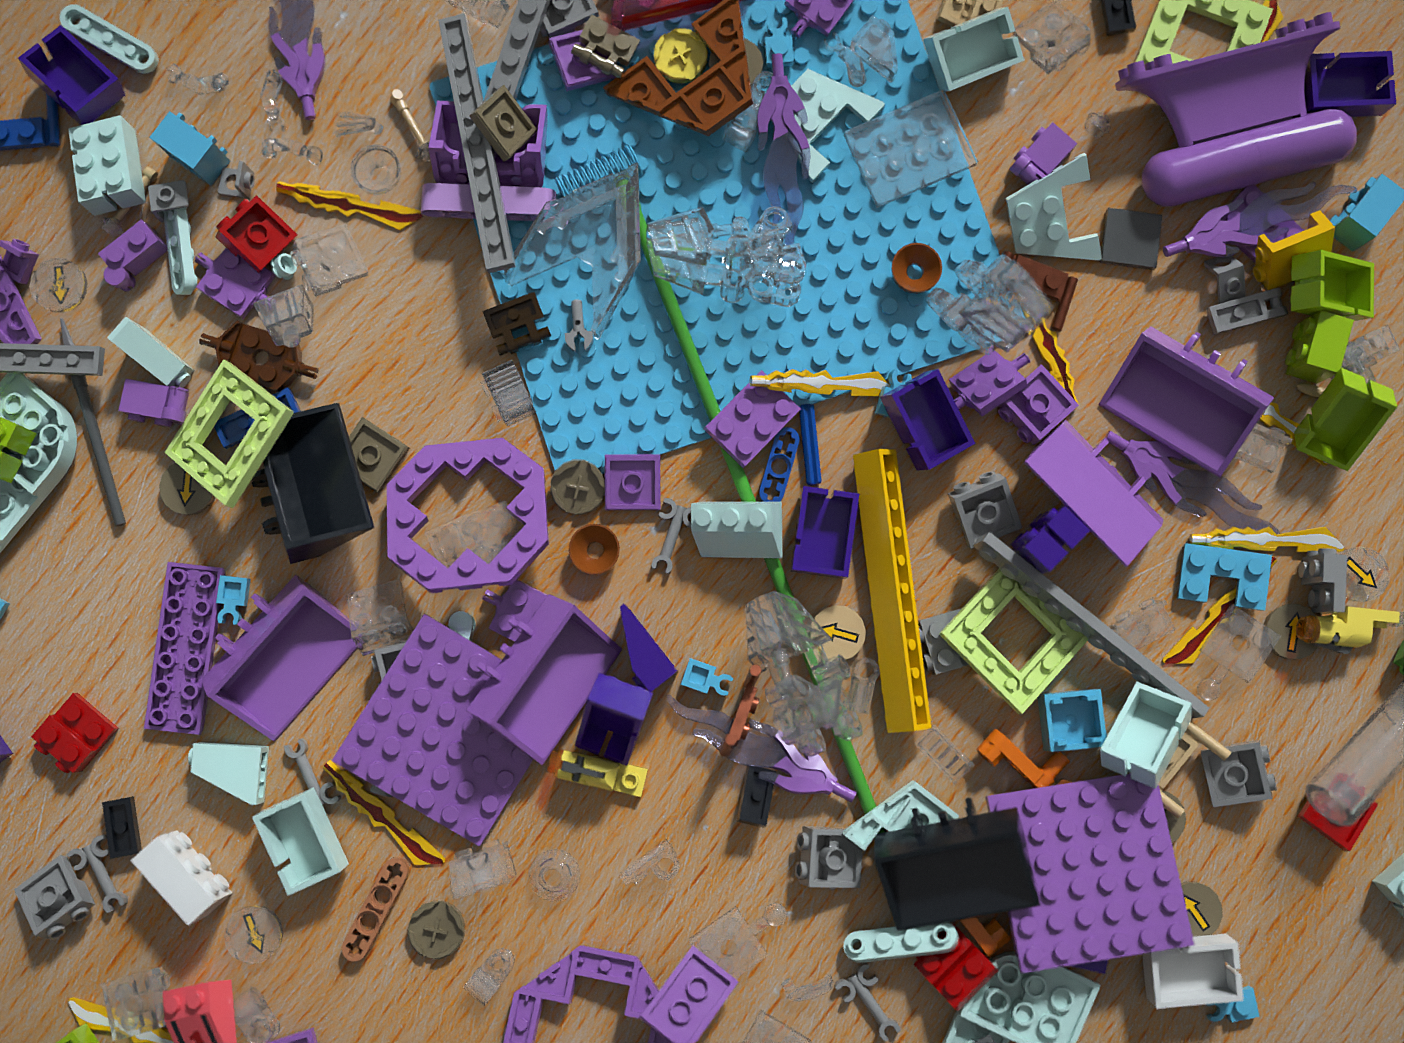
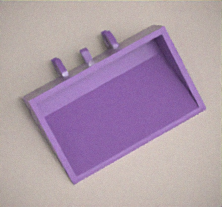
[1099,327,1274,478]
[1024,419,1164,567]
[201,574,368,741]
[466,594,622,766]

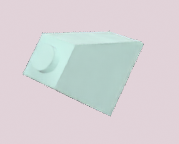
[107,317,195,388]
[188,742,269,805]

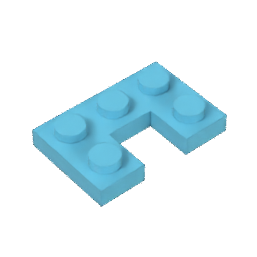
[1177,543,1272,611]

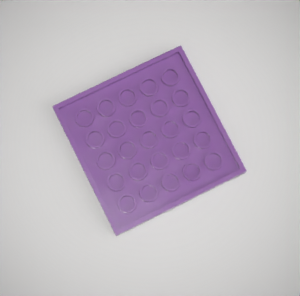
[332,613,533,847]
[985,773,1194,973]

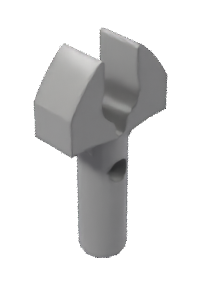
[565,299,594,353]

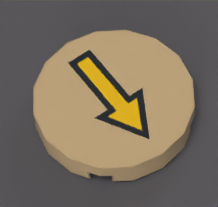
[810,605,866,661]

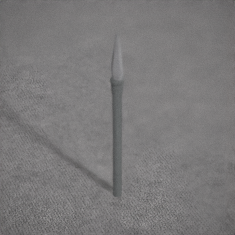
[60,318,126,527]

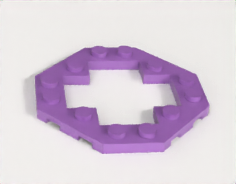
[387,438,549,593]
[503,945,670,1043]

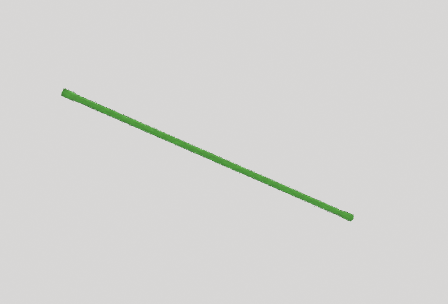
[617,183,886,840]

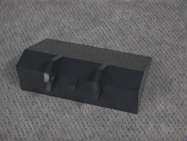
[251,403,375,564]
[874,797,1041,931]

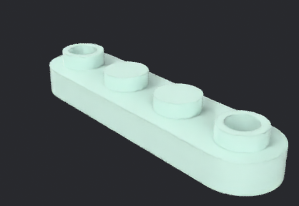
[60,4,158,74]
[163,207,197,295]
[843,922,959,963]

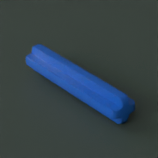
[799,404,822,485]

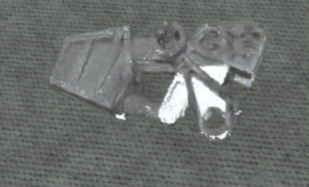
[646,206,806,307]
[925,254,1053,355]
[745,591,863,757]

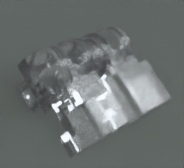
[1330,325,1400,384]

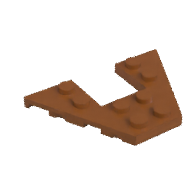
[603,0,753,136]

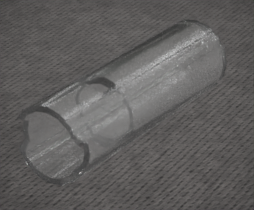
[1305,680,1404,826]

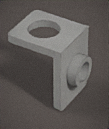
[218,161,255,199]
[148,180,189,223]
[1204,253,1246,304]

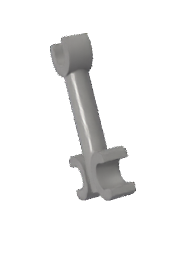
[652,498,691,574]
[284,738,341,805]
[67,834,128,913]
[834,962,901,1041]

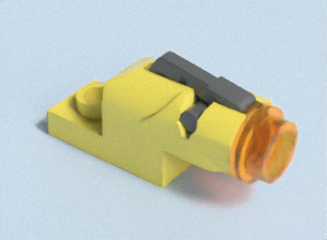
[1296,606,1400,654]
[547,749,648,797]

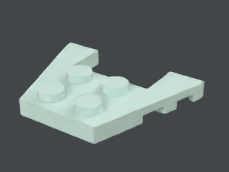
[784,69,885,183]
[1006,153,1102,260]
[842,780,959,851]

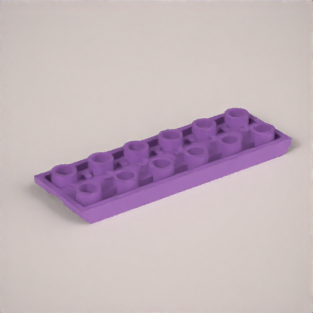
[144,562,225,735]

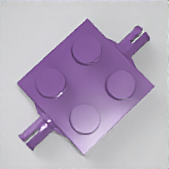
[784,0,854,38]
[195,248,278,319]
[949,349,1030,416]
[482,579,548,642]

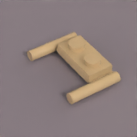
[1158,721,1232,819]

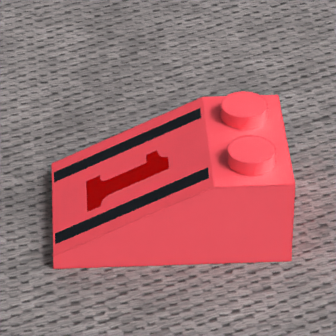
[162,980,237,1043]

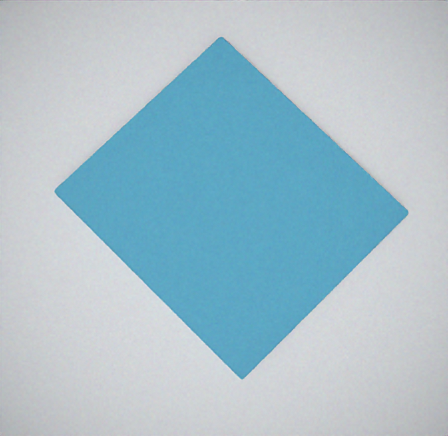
[430,0,1026,474]

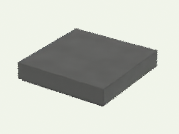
[1100,208,1163,270]

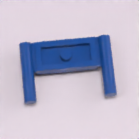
[0,93,60,151]

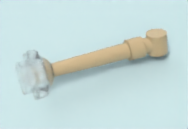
[390,90,431,162]
[100,167,158,238]

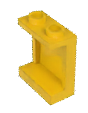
[1253,210,1335,290]

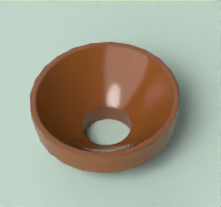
[891,243,942,294]
[569,524,620,575]

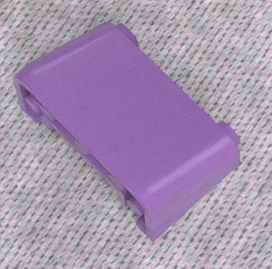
[428,101,548,188]

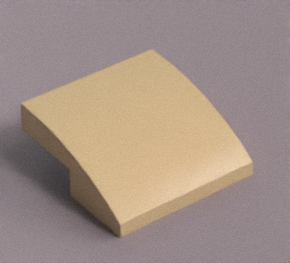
[936,0,1004,27]

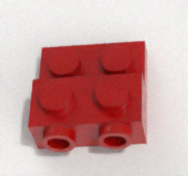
[215,195,298,273]
[31,693,119,773]
[1297,770,1378,851]
[913,924,999,1012]

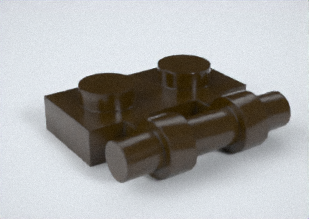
[483,292,551,356]

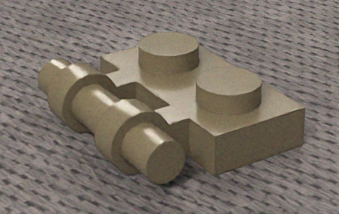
[571,14,640,79]

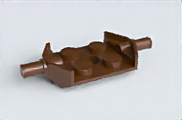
[199,320,319,391]

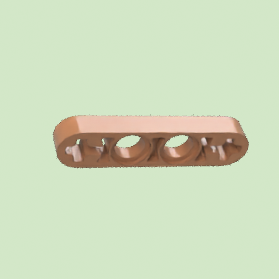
[341,857,410,962]

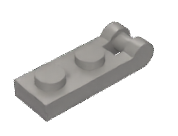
[1206,288,1288,335]

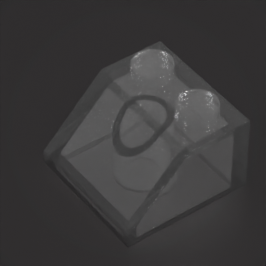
[449,839,517,899]

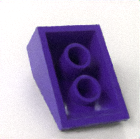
[620,604,678,692]

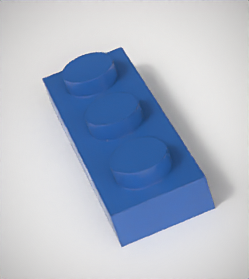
[214,388,300,449]

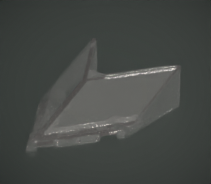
[501,162,641,340]

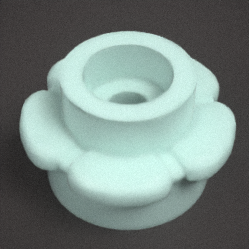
[270,253,297,280]

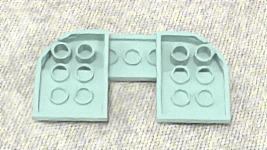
[0,373,77,553]
[942,951,1101,1043]

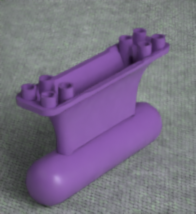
[1115,12,1357,207]

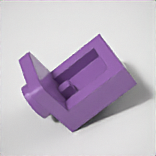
[0,239,39,284]

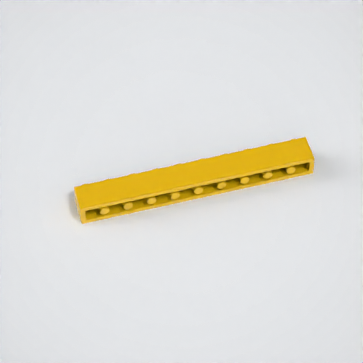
[853,449,932,733]

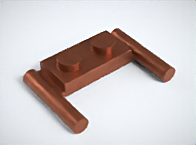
[986,251,1078,331]
[720,665,761,757]

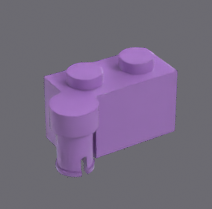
[1009,122,1077,185]
[98,219,168,291]
[118,378,189,428]

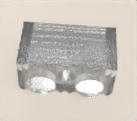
[480,360,537,426]

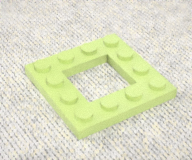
[1135,0,1273,64]
[164,359,294,508]
[939,568,1089,714]

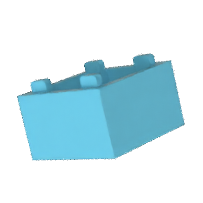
[149,111,230,186]
[1330,174,1404,252]
[1037,689,1107,752]

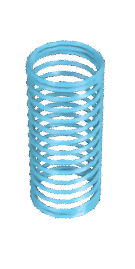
[555,144,643,210]

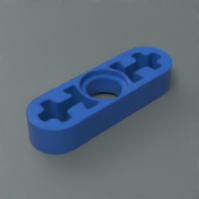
[759,427,800,502]

